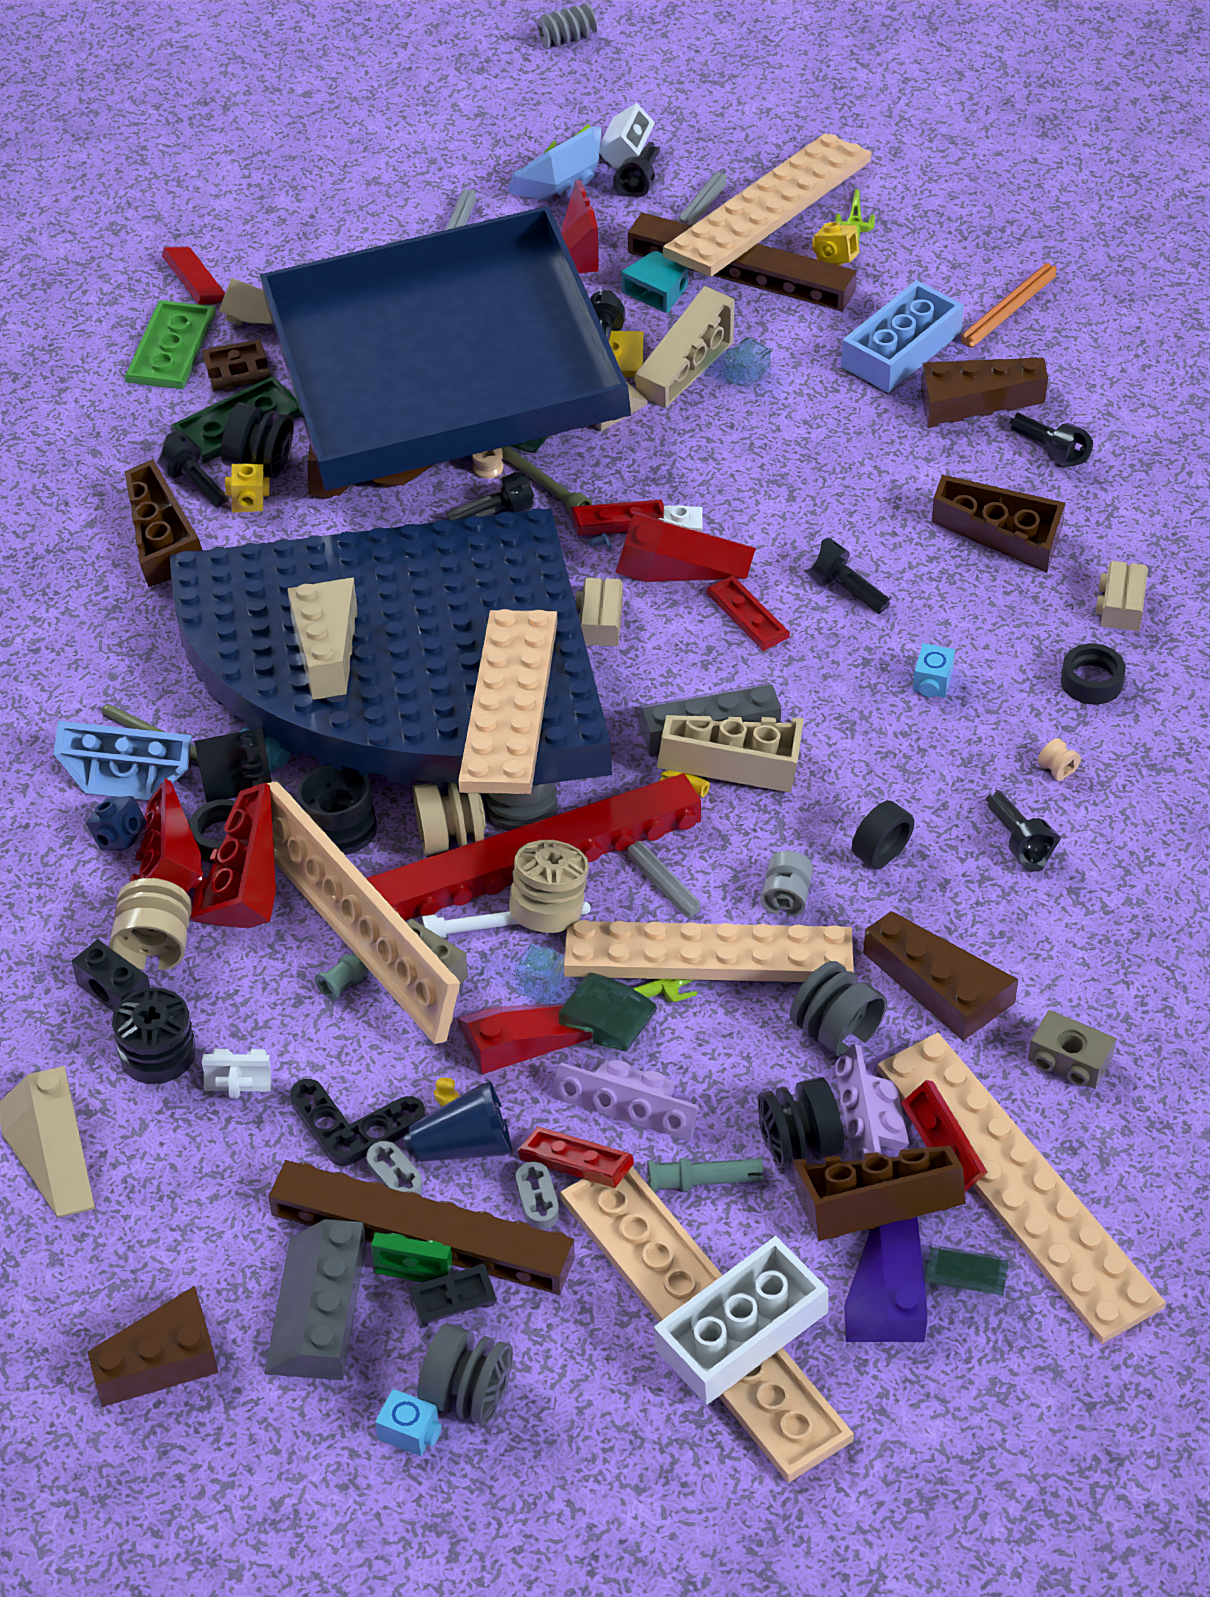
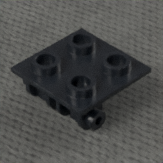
[194,728,272,803]

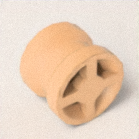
[472,448,503,479]
[1037,738,1081,781]

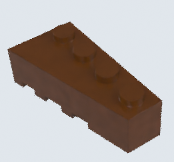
[921,357,1048,428]
[124,459,203,587]
[932,474,1066,572]
[863,911,1019,1041]
[792,1145,966,1241]

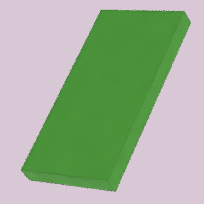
[125,300,216,389]

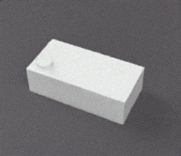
[653,1236,828,1405]

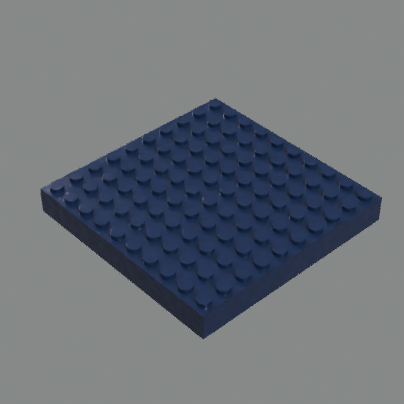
[260,206,631,491]

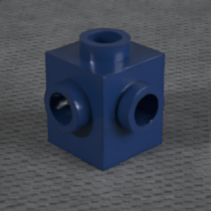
[86,796,147,851]

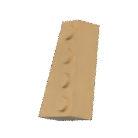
[634,286,734,408]
[288,577,357,700]
[657,715,804,793]

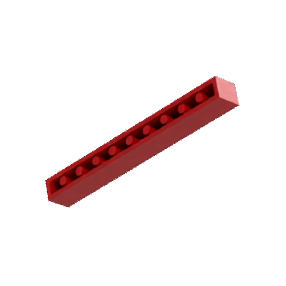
[366,773,701,921]

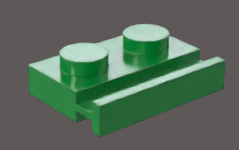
[371,1232,453,1283]

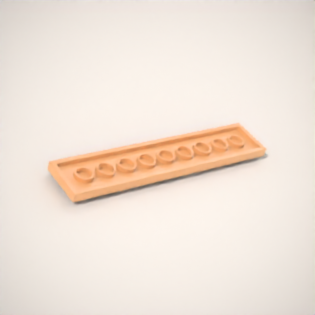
[663,133,872,277]
[267,781,460,1044]
[877,1033,1166,1344]
[560,1166,854,1483]

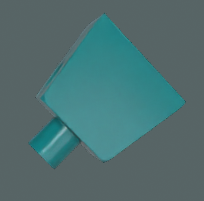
[621,251,688,313]

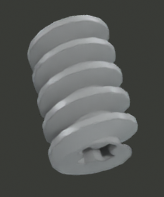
[537,3,597,49]

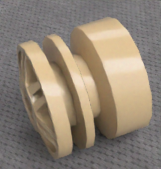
[413,783,486,857]
[509,840,589,933]
[109,878,192,970]

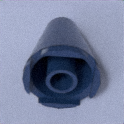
[404,1082,512,1162]

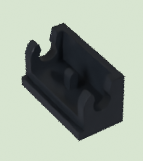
[409,1264,497,1329]

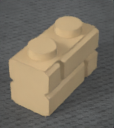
[1095,561,1148,631]
[576,578,623,646]

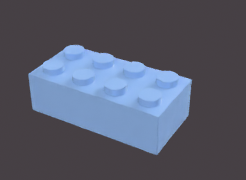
[841,280,964,393]

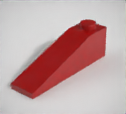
[561,179,599,274]
[615,511,756,582]
[129,778,203,893]
[190,783,276,928]

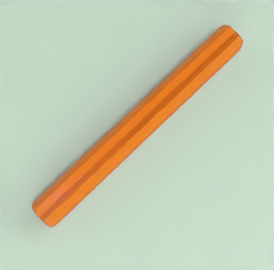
[961,263,1057,348]

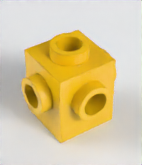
[812,222,860,266]
[225,464,270,513]

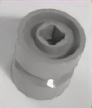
[760,851,814,917]

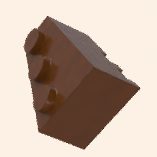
[87,1285,218,1407]

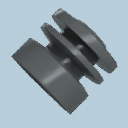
[485,782,558,831]
[790,961,887,1058]
[417,1323,513,1426]

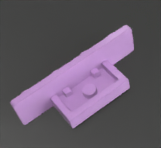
[835,1044,909,1161]
[552,1060,699,1141]

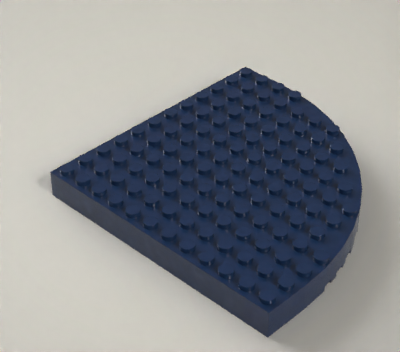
[170,508,612,787]

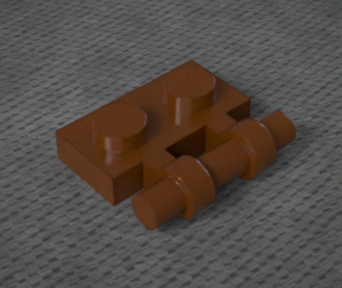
[202,339,272,392]

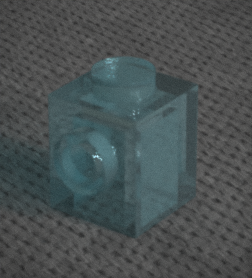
[723,337,771,388]
[515,943,565,1004]

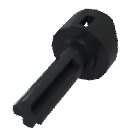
[613,142,660,197]
[590,290,626,342]
[1009,412,1094,467]
[156,431,229,508]
[446,472,534,521]
[803,537,891,614]
[986,790,1061,871]

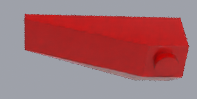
[457,1001,618,1075]

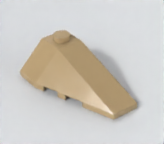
[219,278,273,326]
[0,1066,95,1218]

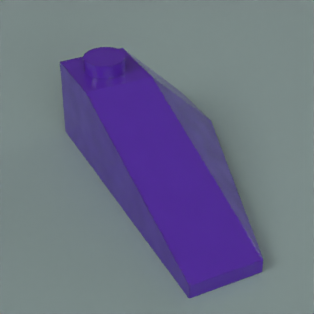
[844,1217,928,1342]

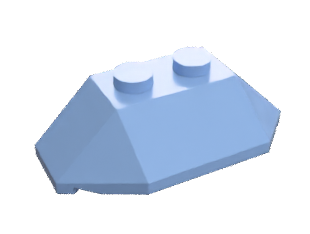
[508,126,601,200]
[53,721,192,800]

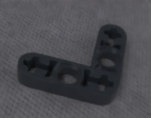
[290,1079,426,1166]

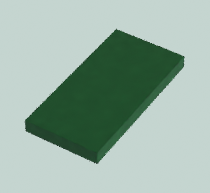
[170,376,301,464]

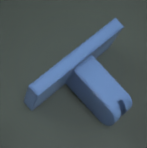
[588,532,612,551]

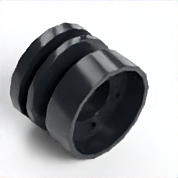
[221,403,294,478]
[297,765,378,855]
[112,988,196,1084]
[758,1077,844,1169]

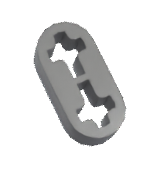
[367,1141,423,1195]
[516,1162,559,1230]

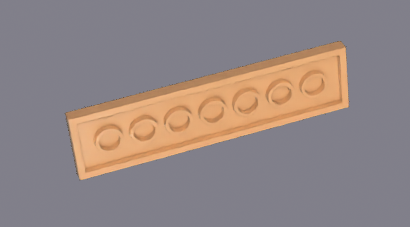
[458,609,557,794]
[564,920,854,982]

